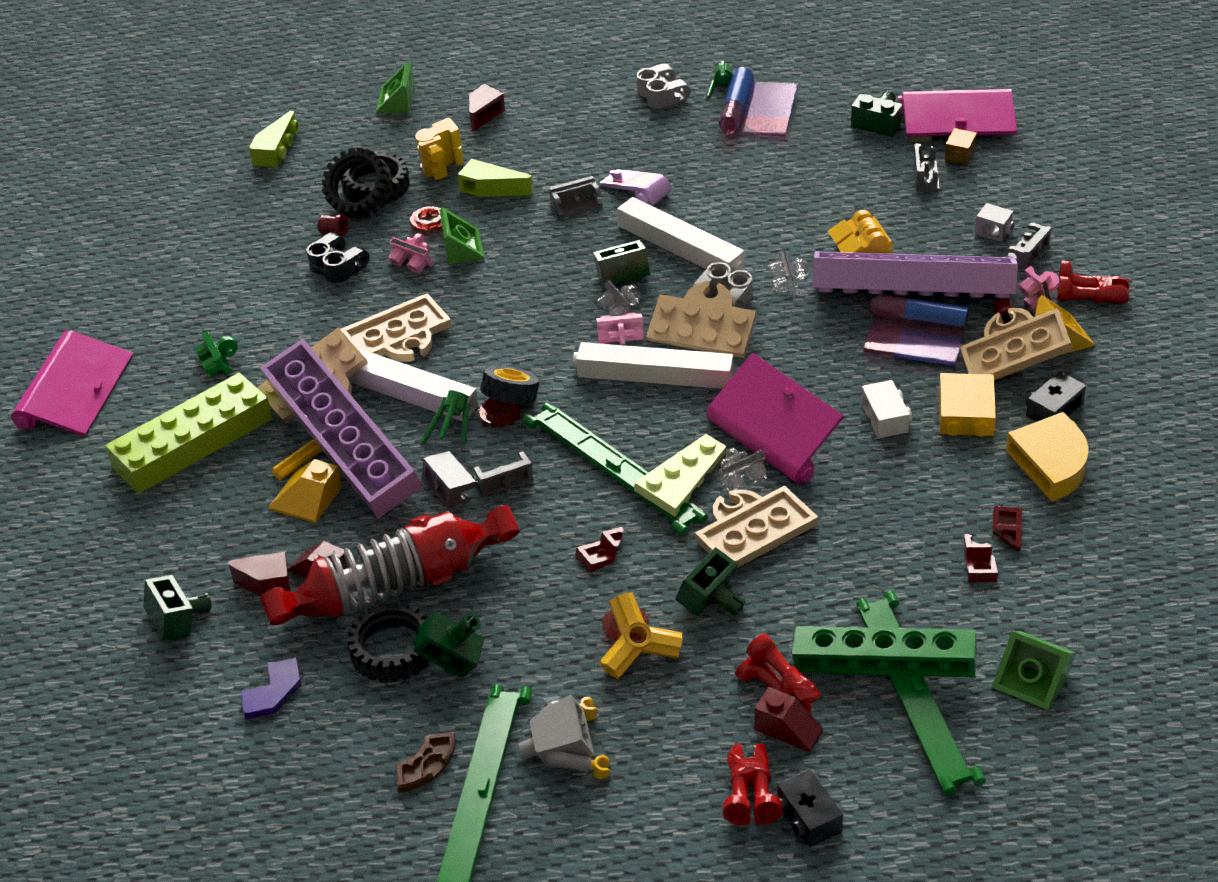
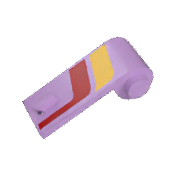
[600,169,671,206]

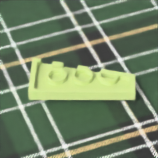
[634,434,726,516]

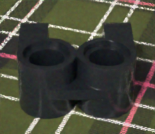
[306,232,370,283]

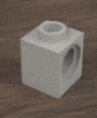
[975,203,1015,242]

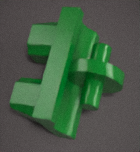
[194,330,238,376]

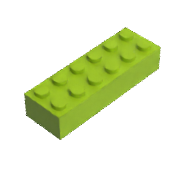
[105,373,272,494]

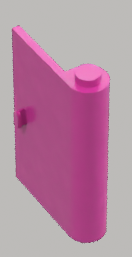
[897,89,1017,137]
[11,331,133,436]
[706,352,844,485]

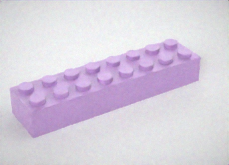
[813,251,1018,298]
[260,338,423,519]

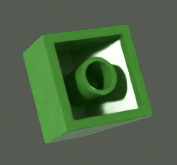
[992,631,1076,710]

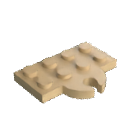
[646,281,757,358]
[340,293,452,362]
[960,308,1074,380]
[257,327,368,424]
[695,486,818,569]

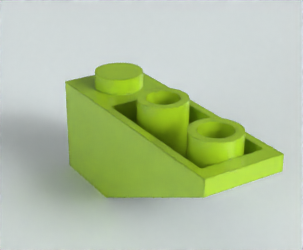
[249,111,299,167]
[458,159,533,197]

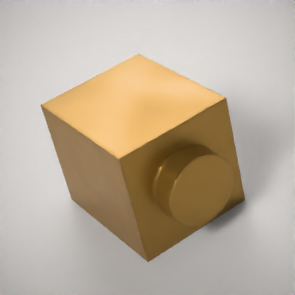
[945,128,977,166]

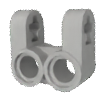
[637,63,691,108]
[692,262,753,309]

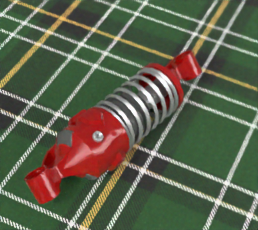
[259,505,520,626]

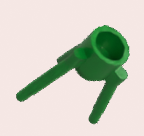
[706,61,732,99]
[420,390,471,445]

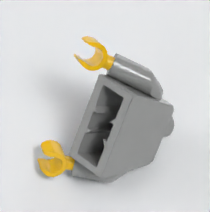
[519,695,610,779]

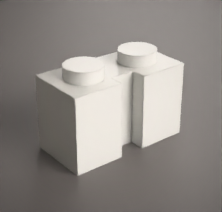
[861,380,912,438]

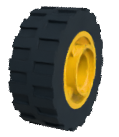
[480,365,540,405]

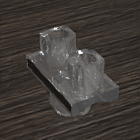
[768,250,811,295]
[597,280,641,317]
[715,448,767,491]

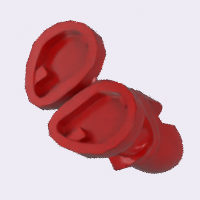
[1057,260,1130,304]
[735,633,820,713]
[722,744,783,825]

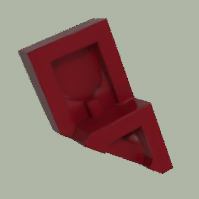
[992,505,1022,551]
[575,527,624,573]
[964,534,998,582]

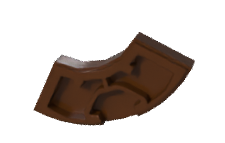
[396,732,456,793]

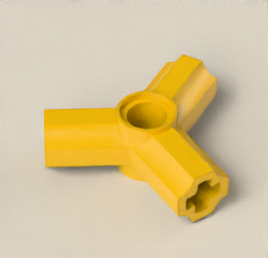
[599,592,682,679]

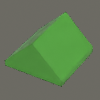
[376,61,415,113]
[439,207,485,264]

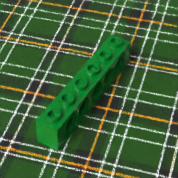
[792,626,977,678]

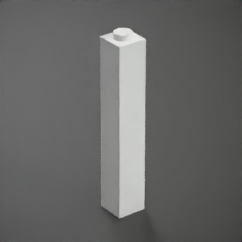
[617,197,745,273]
[573,342,733,389]
[348,348,478,421]

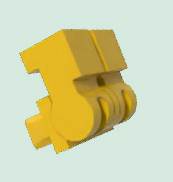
[416,118,464,180]
[828,210,894,254]

